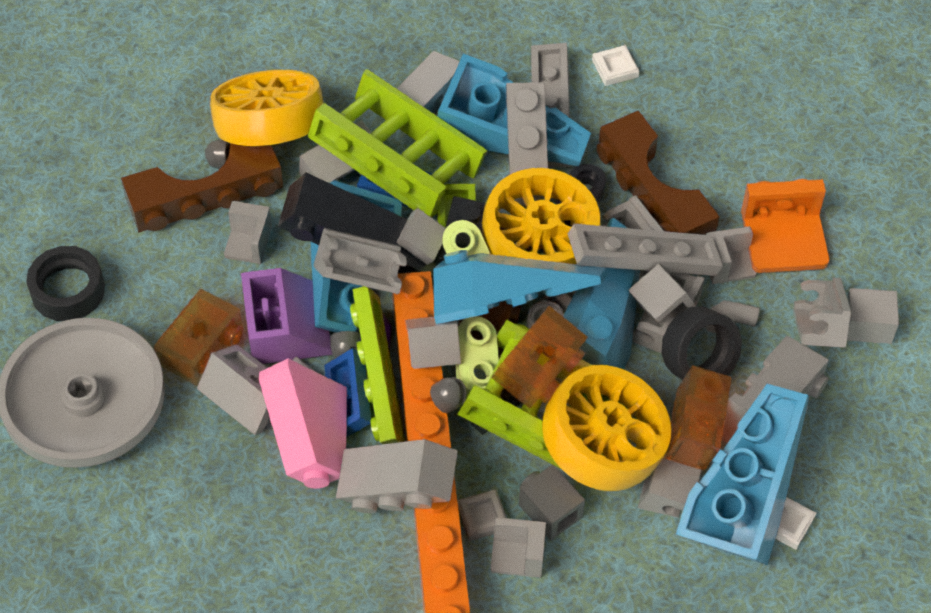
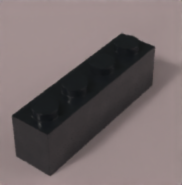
[278,172,439,277]

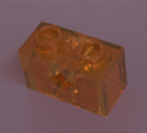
[154,288,244,386]
[491,306,588,409]
[665,365,732,471]

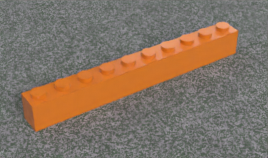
[392,271,470,613]

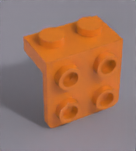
[741,179,829,273]

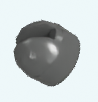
[205,139,231,169]
[330,331,361,358]
[430,377,467,413]

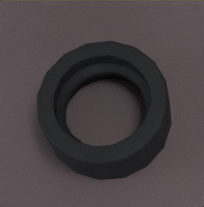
[26,246,105,321]
[661,306,742,388]

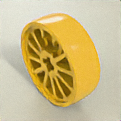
[210,70,324,146]
[482,168,601,264]
[542,365,671,491]

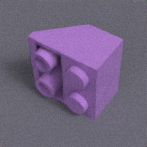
[241,268,332,364]

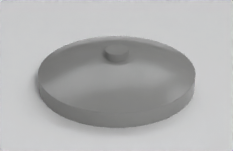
[0,318,165,468]

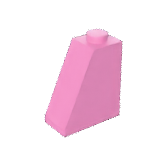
[259,358,347,489]

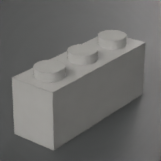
[336,439,458,514]

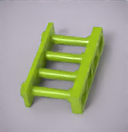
[307,69,487,218]
[457,320,628,469]

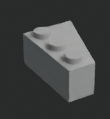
[719,335,829,443]

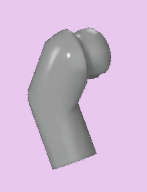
[705,300,760,333]

